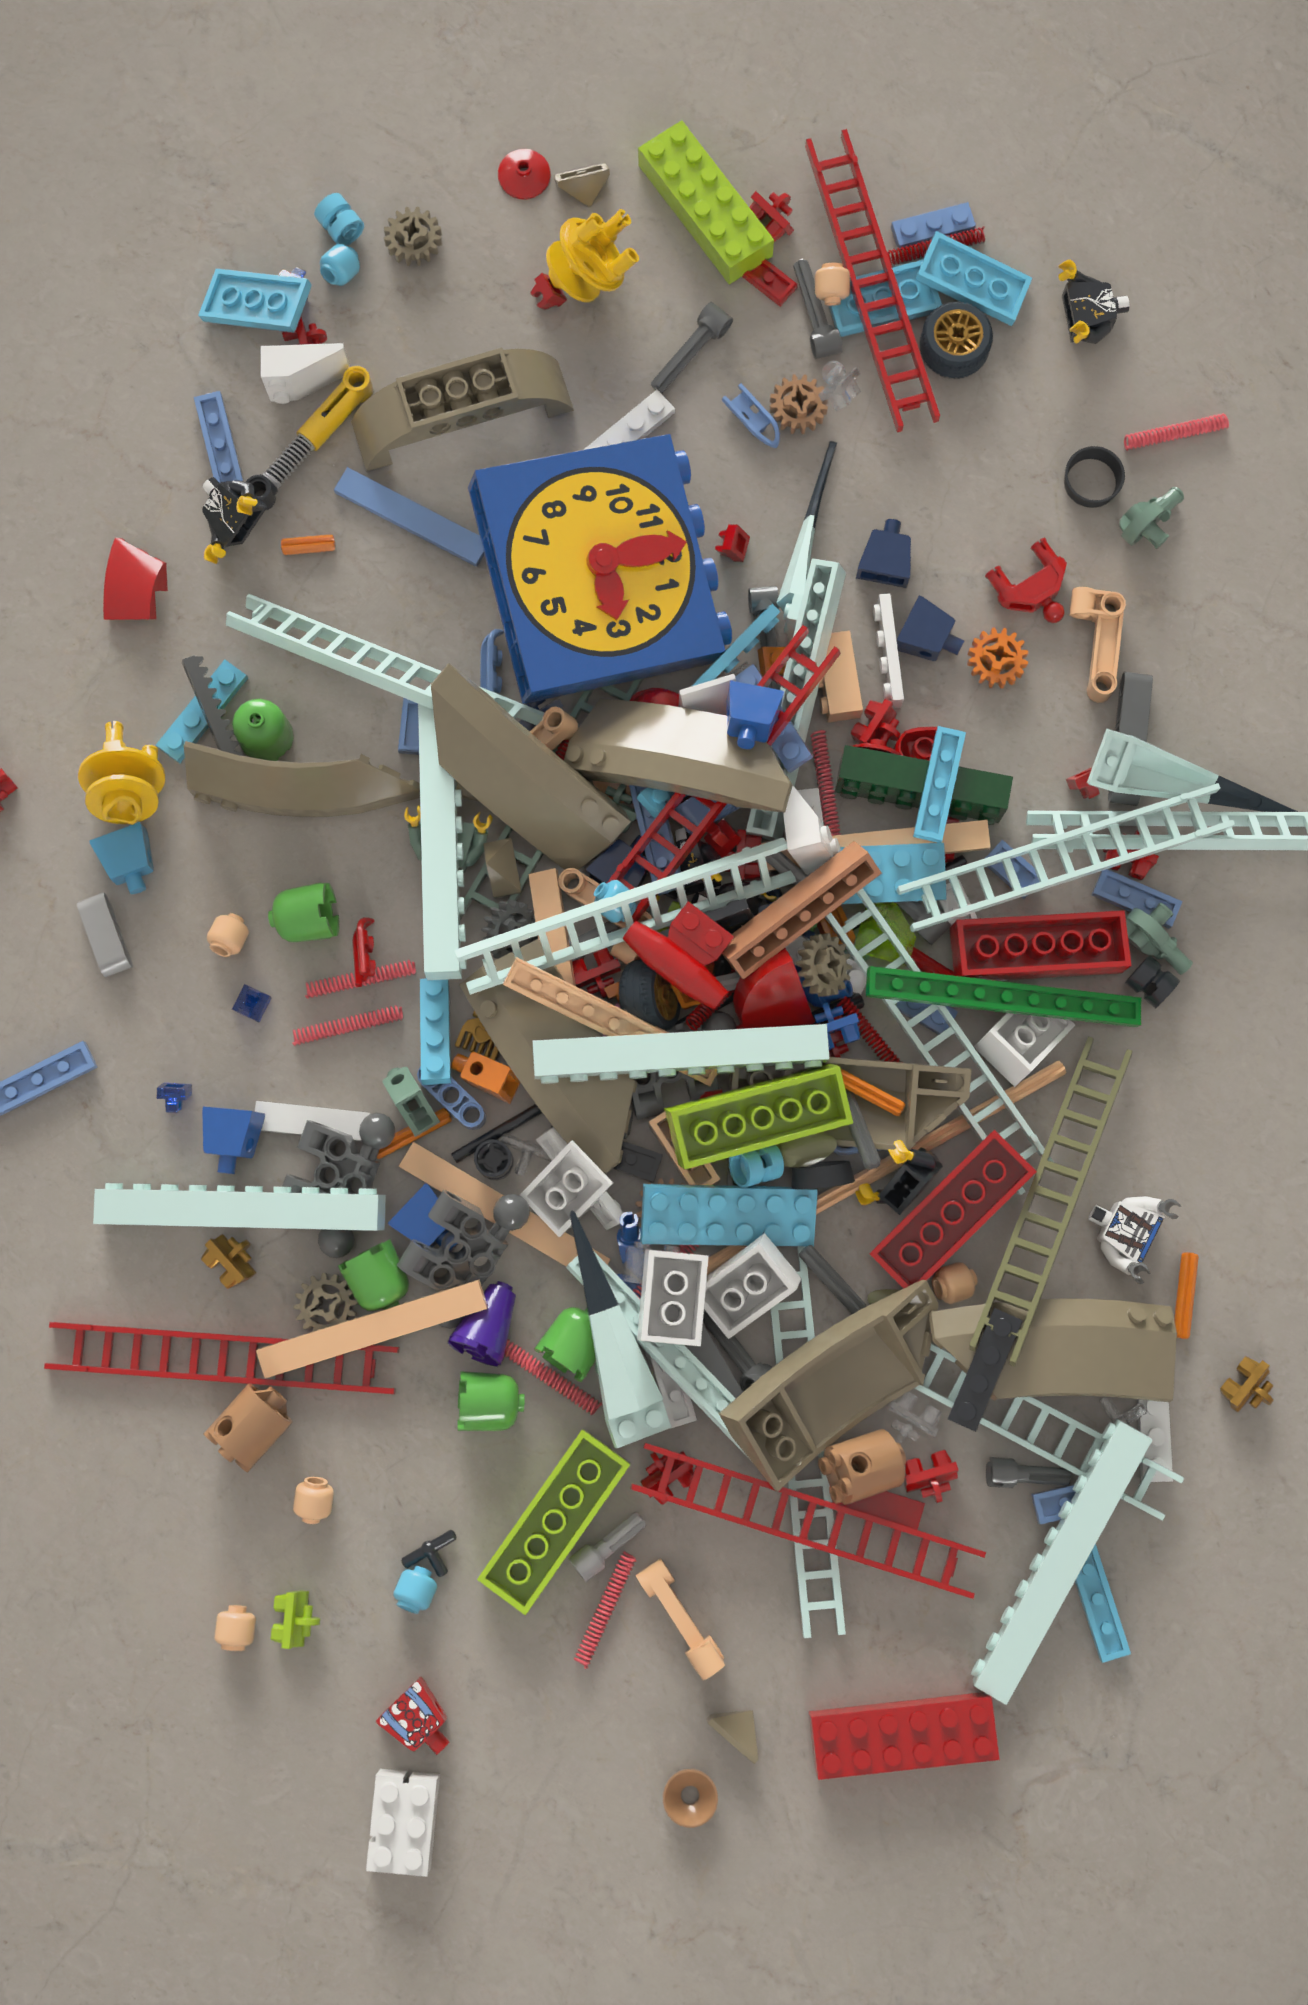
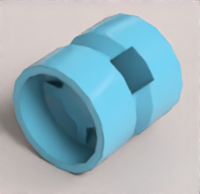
[314,193,364,246]
[729,1145,784,1188]

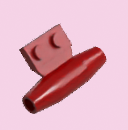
[623,901,735,1010]

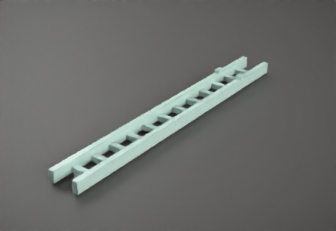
[770,1246,846,1638]

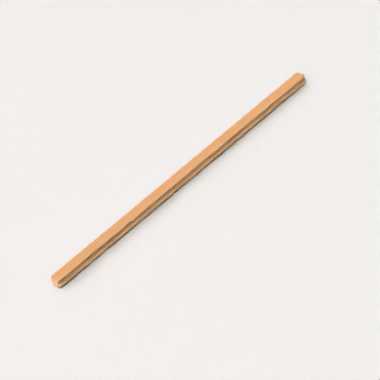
[707,1061,1066,1275]

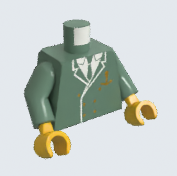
[404,806,493,873]

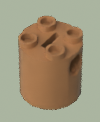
[204,1384,293,1472]
[818,1429,906,1504]

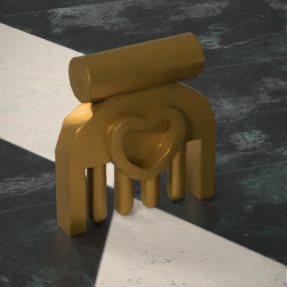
[455,1011,499,1060]

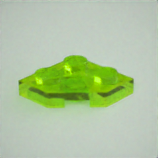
[855,902,916,966]

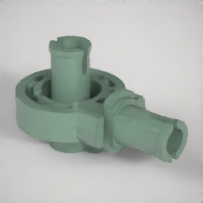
[1119,487,1184,549]
[1126,903,1193,975]

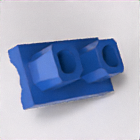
[814,1002,860,1050]

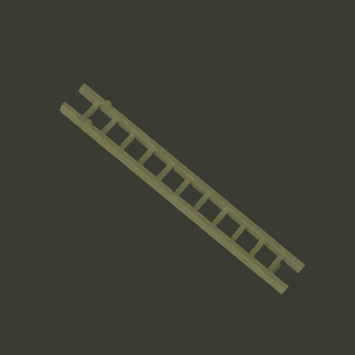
[969,1036,1132,1367]

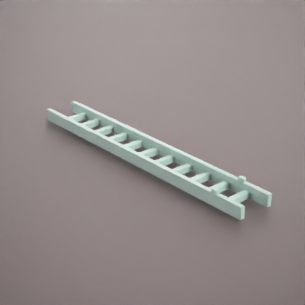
[226,594,544,725]
[896,783,1235,932]
[1026,811,1308,853]
[455,837,796,995]
[825,888,1054,1195]
[915,1343,1184,1521]

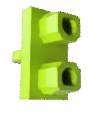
[270,1590,320,1649]

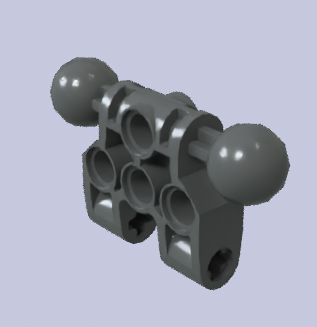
[631,1011,737,1120]
[282,1113,395,1258]
[397,1190,530,1329]

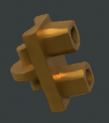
[201,1234,257,1289]
[1220,1356,1274,1413]

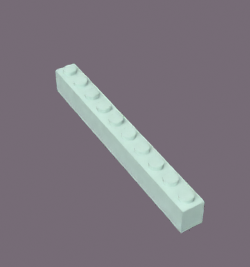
[746,559,846,841]
[418,704,467,980]
[533,1024,829,1084]
[93,1183,386,1231]
[971,1419,1152,1705]

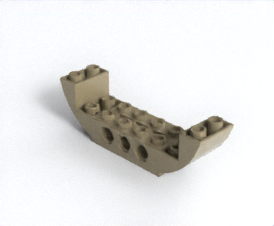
[351,347,574,471]

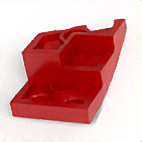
[103,538,168,620]

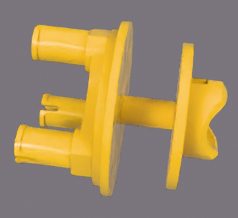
[546,209,639,302]
[78,721,165,825]

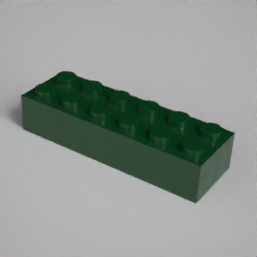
[834,745,1013,825]

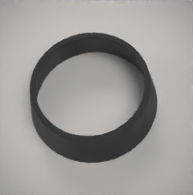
[1064,446,1125,508]
[791,1160,855,1189]

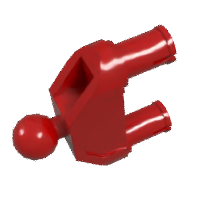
[985,538,1067,623]

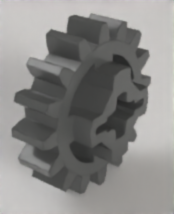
[481,899,536,959]

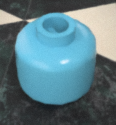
[320,244,360,286]
[593,880,637,923]
[393,1566,437,1614]

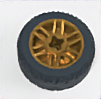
[920,302,993,379]
[619,960,681,1031]

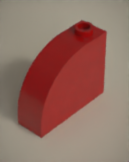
[734,948,815,1029]

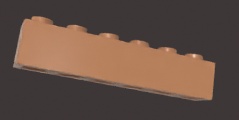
[723,841,882,979]

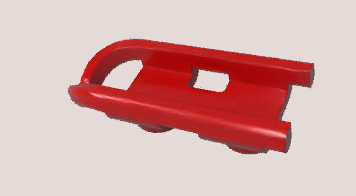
[352,917,376,987]

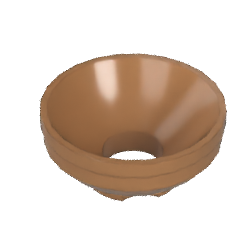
[663,1769,718,1828]

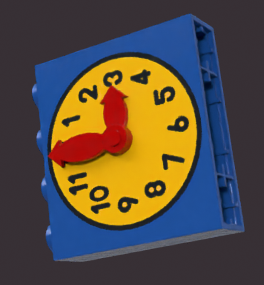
[468,434,732,704]

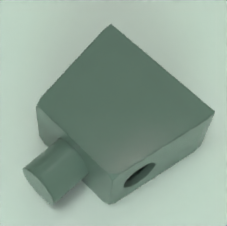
[382,1067,440,1137]

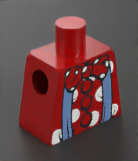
[375,1676,449,1755]

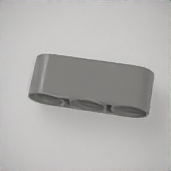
[77,892,133,977]

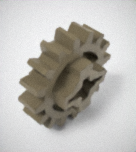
[384,207,442,266]
[796,933,852,997]
[293,1273,358,1332]

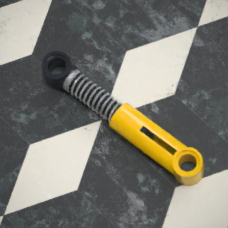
[246,366,373,511]

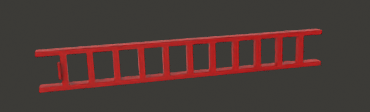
[805,129,940,432]
[606,625,841,922]
[44,1322,400,1394]
[630,1442,986,1599]

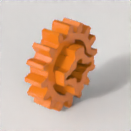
[967,627,1028,689]

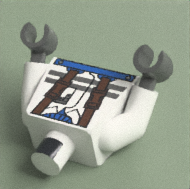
[1088,1196,1182,1284]

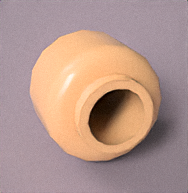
[815,263,850,306]
[207,913,249,957]
[932,1262,978,1304]
[293,1477,334,1524]
[214,1605,256,1651]

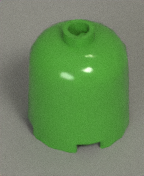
[232,698,294,761]
[268,882,339,942]
[338,1239,409,1312]
[534,1307,596,1382]
[457,1371,525,1431]

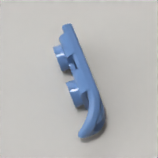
[722,383,780,448]
[480,629,504,693]

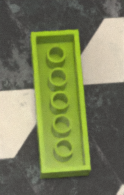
[638,120,774,285]
[664,1064,853,1169]
[477,1429,631,1615]

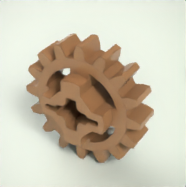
[769,374,828,434]

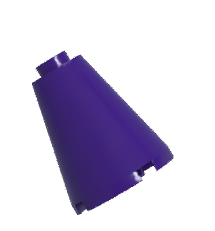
[447,1281,516,1367]

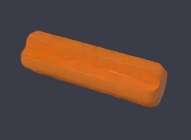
[281,534,335,555]

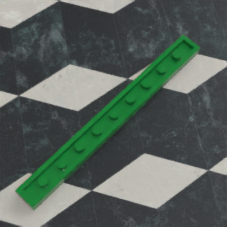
[866,966,1142,1027]

